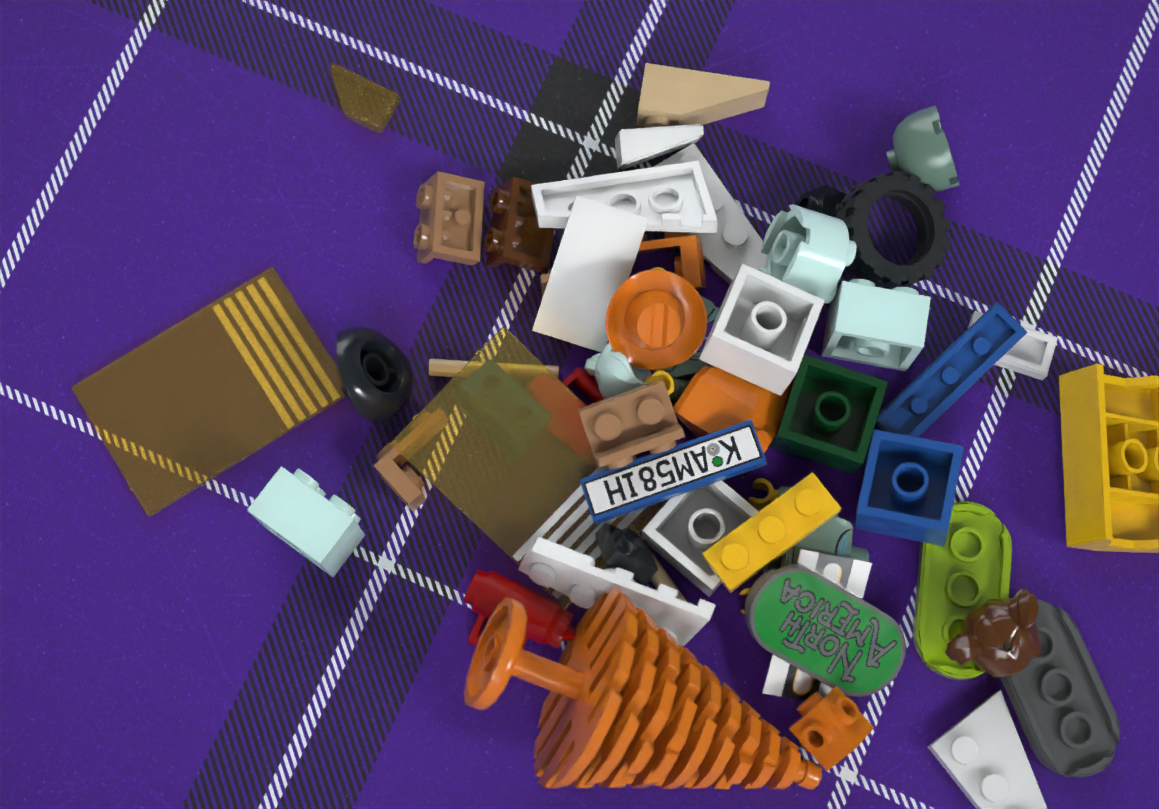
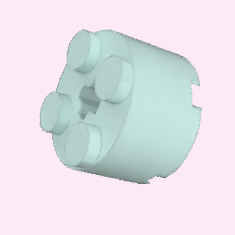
[759,204,856,304]

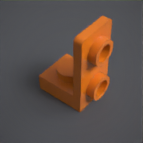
[637,232,707,289]

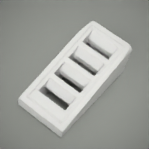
[615,124,704,170]

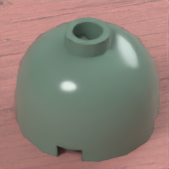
[886,105,959,192]

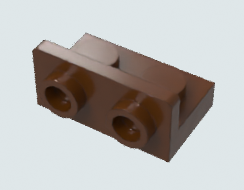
[484,176,554,273]

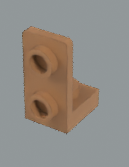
[373,407,448,512]

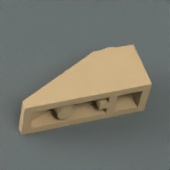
[637,63,770,128]

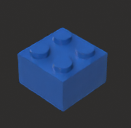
[855,429,964,547]

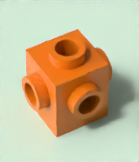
[789,686,874,771]

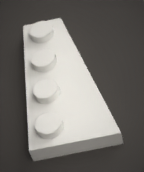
[654,143,768,285]
[531,160,718,233]
[518,537,716,647]

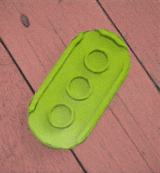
[913,501,1012,680]

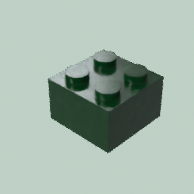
[770,354,888,475]

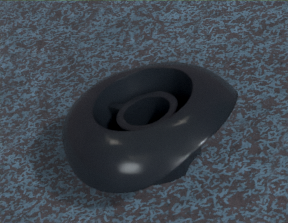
[336,327,413,422]

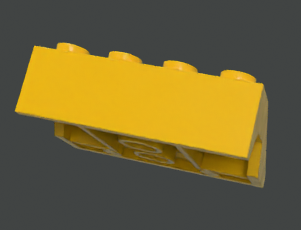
[1059,364,1159,553]

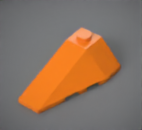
[673,366,793,453]

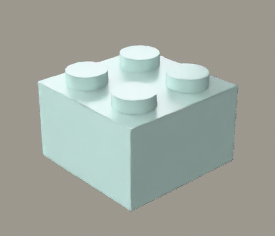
[821,279,931,372]
[247,466,365,577]

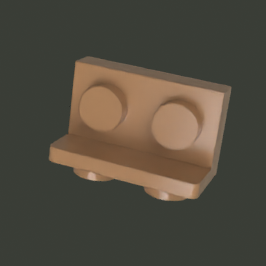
[413,171,485,266]
[577,379,685,470]

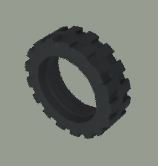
[836,171,951,289]

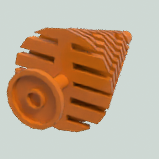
[464,588,822,790]

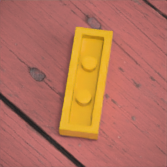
[702,472,841,593]

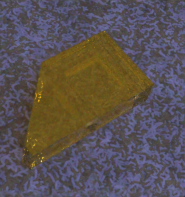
[330,63,401,134]

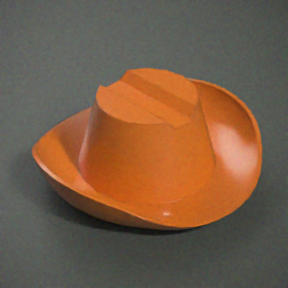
[605,270,707,370]

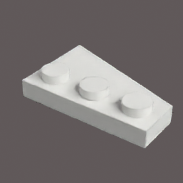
[928,690,1047,809]

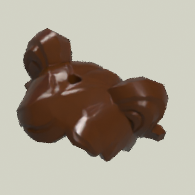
[945,588,1042,677]

